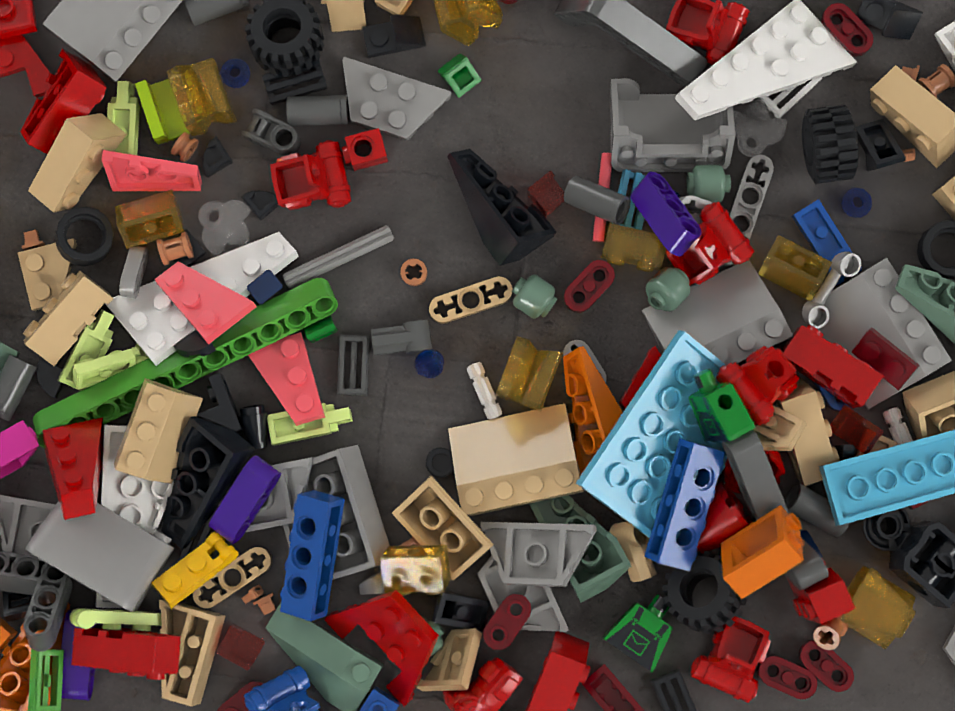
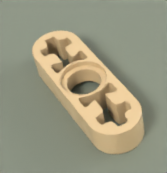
[429,276,512,324]
[193,547,272,608]

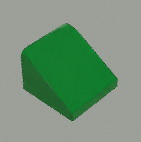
[438,54,482,98]
[303,315,337,343]

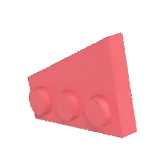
[102,150,202,192]
[154,261,256,345]
[248,332,325,426]

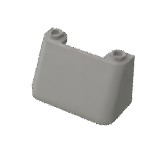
[610,78,735,172]
[25,500,175,612]

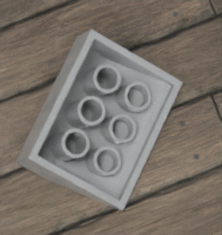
[43,0,183,82]
[818,258,952,410]
[641,260,793,364]
[283,445,394,587]

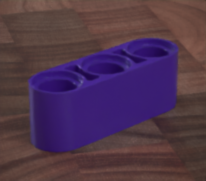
[630,171,702,256]
[209,455,281,544]
[61,610,100,701]

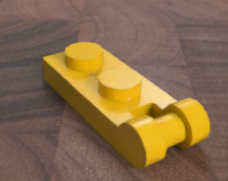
[151,531,239,609]

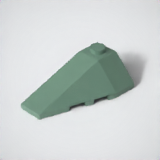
[895,264,955,344]
[529,495,631,603]
[265,602,384,711]

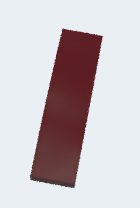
[582,664,644,711]

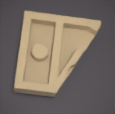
[416,628,482,691]

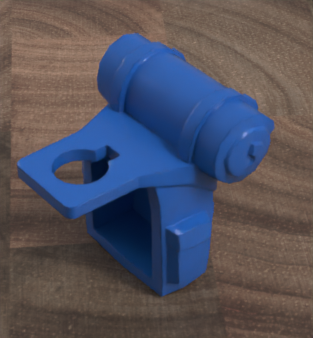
[244,666,320,711]

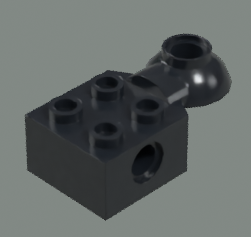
[863,508,955,608]

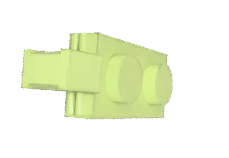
[107,81,140,155]
[58,309,115,391]
[73,344,149,390]
[267,403,353,446]

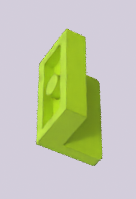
[135,78,191,145]

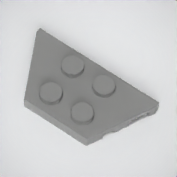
[342,57,452,141]
[218,457,313,532]
[0,495,56,556]
[480,522,597,587]
[477,556,569,632]

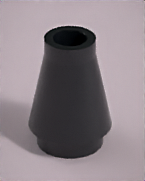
[238,404,268,449]

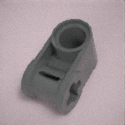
[241,108,301,156]

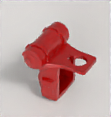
[666,0,750,66]
[270,140,352,210]
[665,201,755,285]
[715,346,799,427]
[691,616,771,703]
[442,657,523,711]

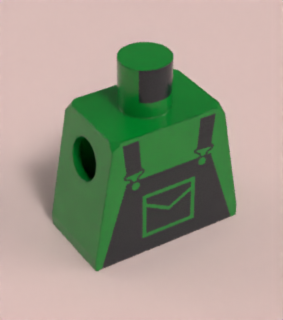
[689,369,756,442]
[602,594,673,672]

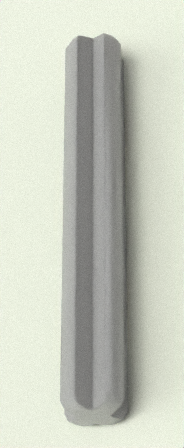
[283,225,394,289]

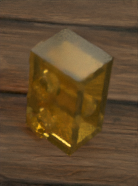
[115,190,184,249]
[601,223,666,272]
[758,235,833,301]
[380,545,451,595]

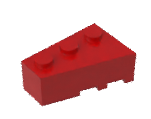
[20,48,107,154]
[781,325,884,409]
[42,417,104,520]
[786,559,856,624]
[71,628,181,680]
[525,631,591,711]

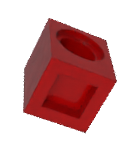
[341,128,388,171]

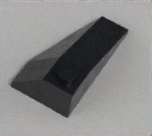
[447,149,557,266]
[161,417,255,550]

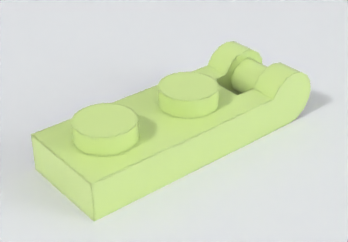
[69,608,161,631]

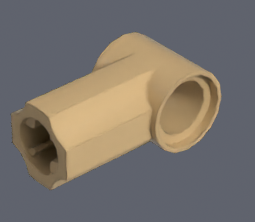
[610,521,657,582]

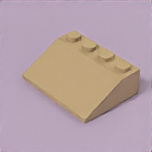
[448,403,584,517]

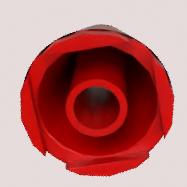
[677,481,753,554]

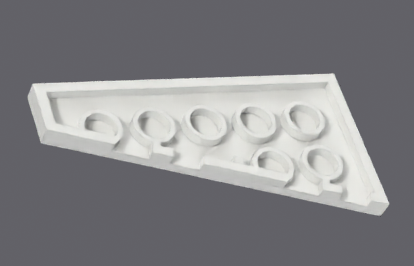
[95,425,174,608]

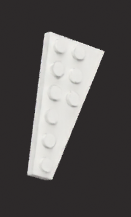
[675,0,857,120]
[105,232,299,366]

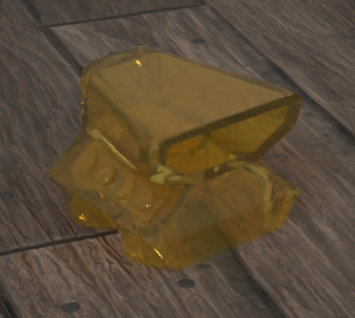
[433,0,503,46]
[167,58,238,136]
[496,336,563,412]
[840,566,916,650]

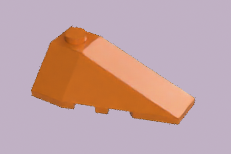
[563,346,623,474]
[0,603,70,711]

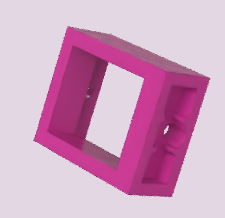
[0,420,40,479]

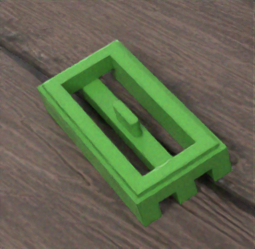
[28,649,64,711]

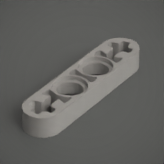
[723,154,774,266]

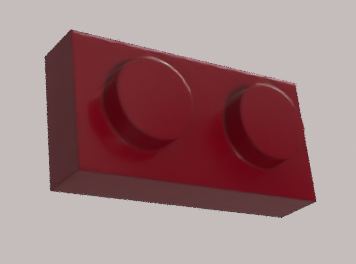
[851,327,920,390]

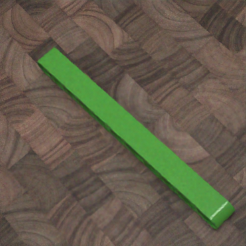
[33,278,338,448]

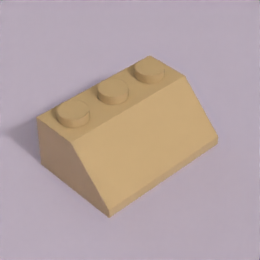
[902,371,955,440]
[114,378,203,484]
[392,476,494,581]

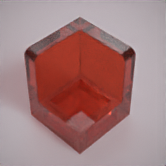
[527,171,565,218]
[830,404,884,454]
[216,624,265,670]

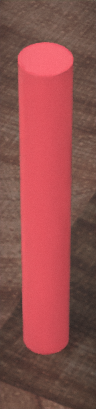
[592,153,612,242]

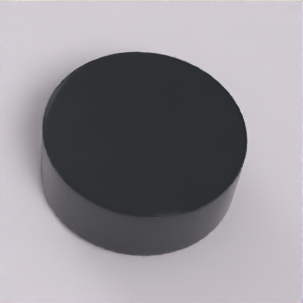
[426,447,454,478]

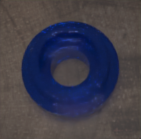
[220,58,251,88]
[842,188,872,218]
[414,349,444,378]

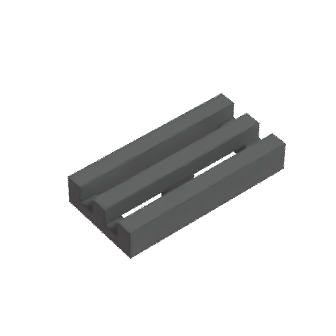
[337,335,370,396]

